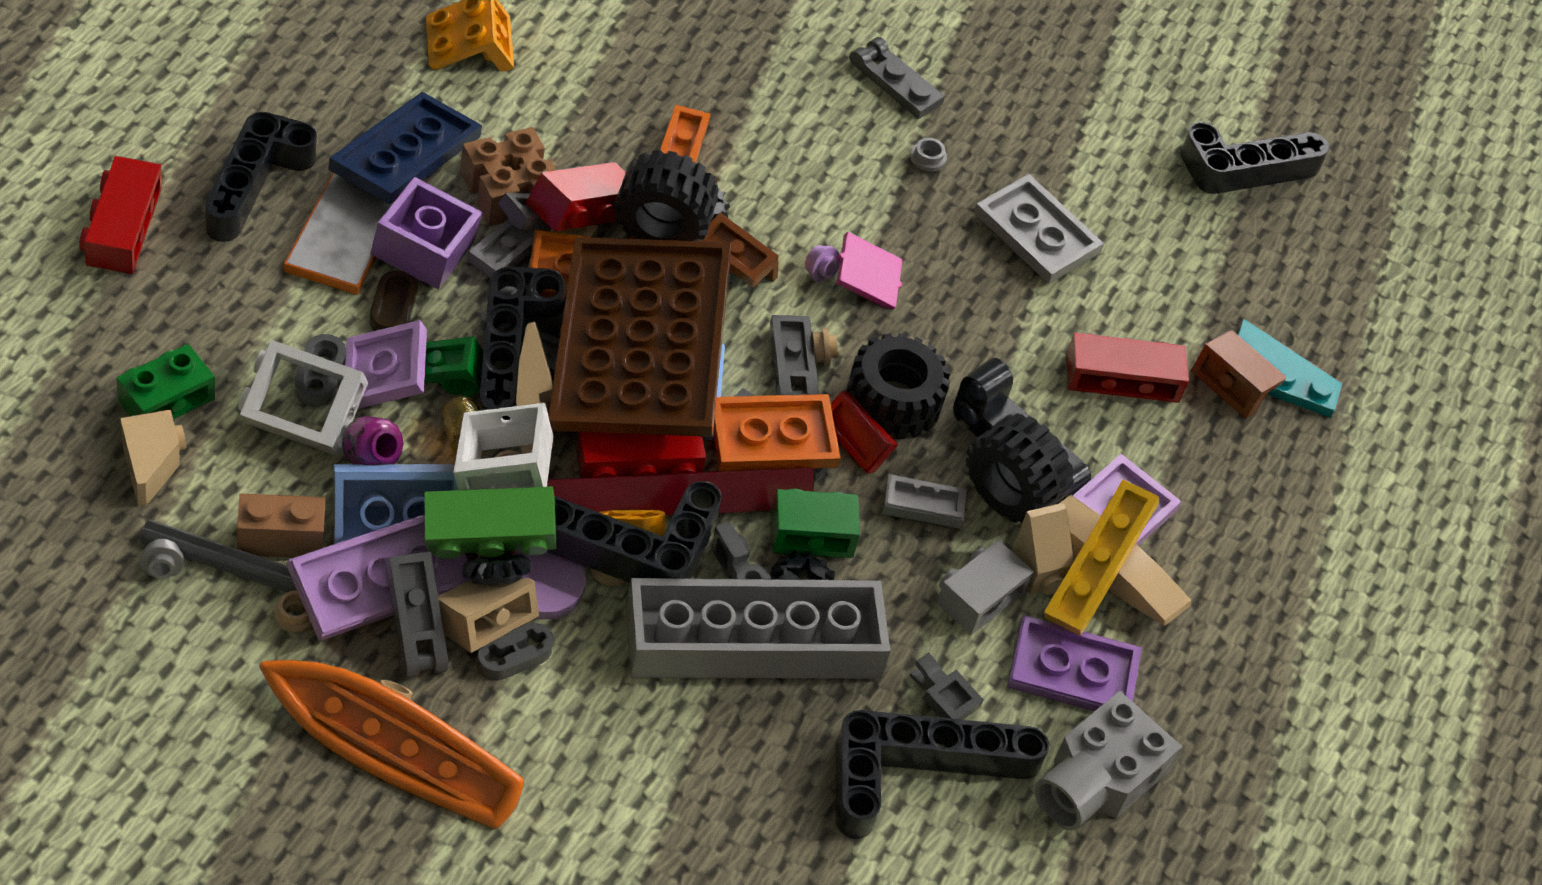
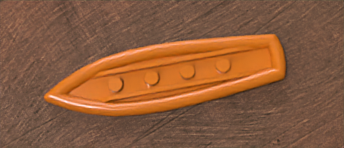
[259,660,524,829]

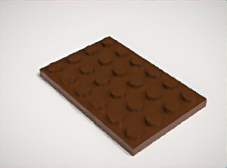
[548,237,731,437]

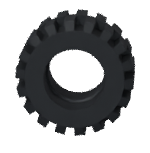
[614,150,719,241]
[846,333,950,439]
[966,413,1074,523]

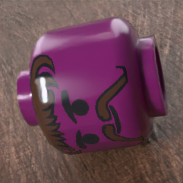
[342,416,404,465]

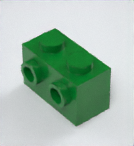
[116,343,215,420]
[771,489,860,558]

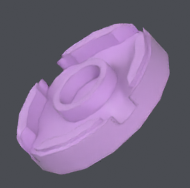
[512,551,586,620]

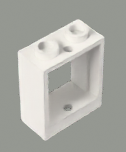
[238,340,368,456]
[453,403,553,490]

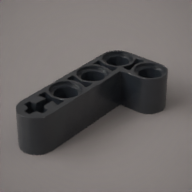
[205,112,317,242]
[1180,122,1329,194]
[480,267,566,420]
[953,358,1091,504]

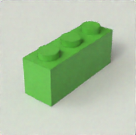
[424,486,556,559]

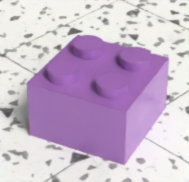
[370,177,483,290]

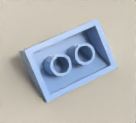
[333,464,458,544]

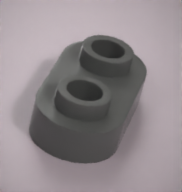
[295,334,346,406]

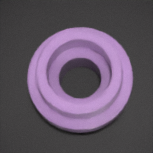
[805,245,839,283]

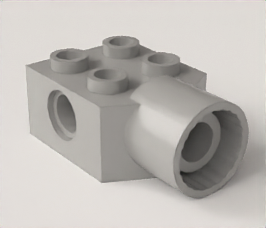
[1034,691,1182,830]

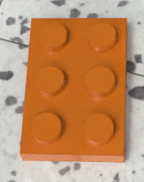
[713,394,841,471]

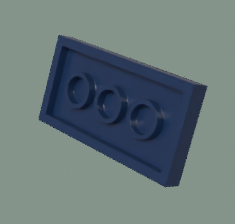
[328,92,482,205]

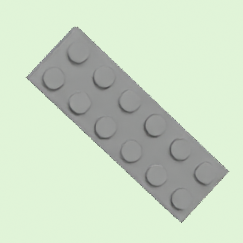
[626,578,890,679]

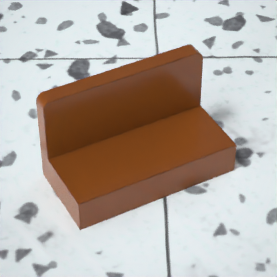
[700,213,778,288]
[1190,331,1286,419]

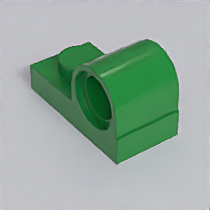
[424,336,484,397]

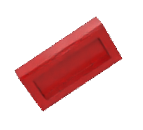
[831,390,898,474]

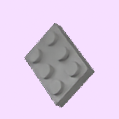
[974,174,1104,284]

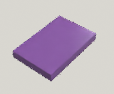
[1007,615,1142,711]

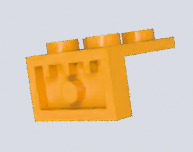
[426,0,514,71]

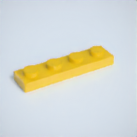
[1044,479,1159,636]

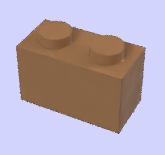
[237,493,325,558]

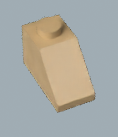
[120,410,186,507]
[1012,503,1074,595]
[438,578,539,653]

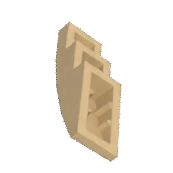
[516,322,555,454]
[1059,495,1191,626]

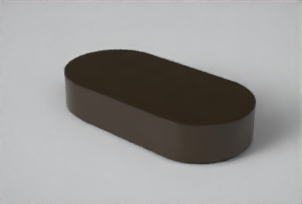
[369,270,418,331]

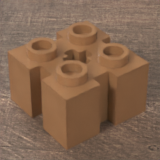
[460,127,557,226]

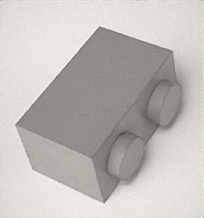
[936,540,1034,635]

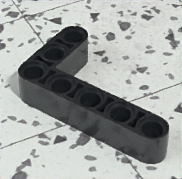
[547,481,722,583]
[836,710,1050,839]

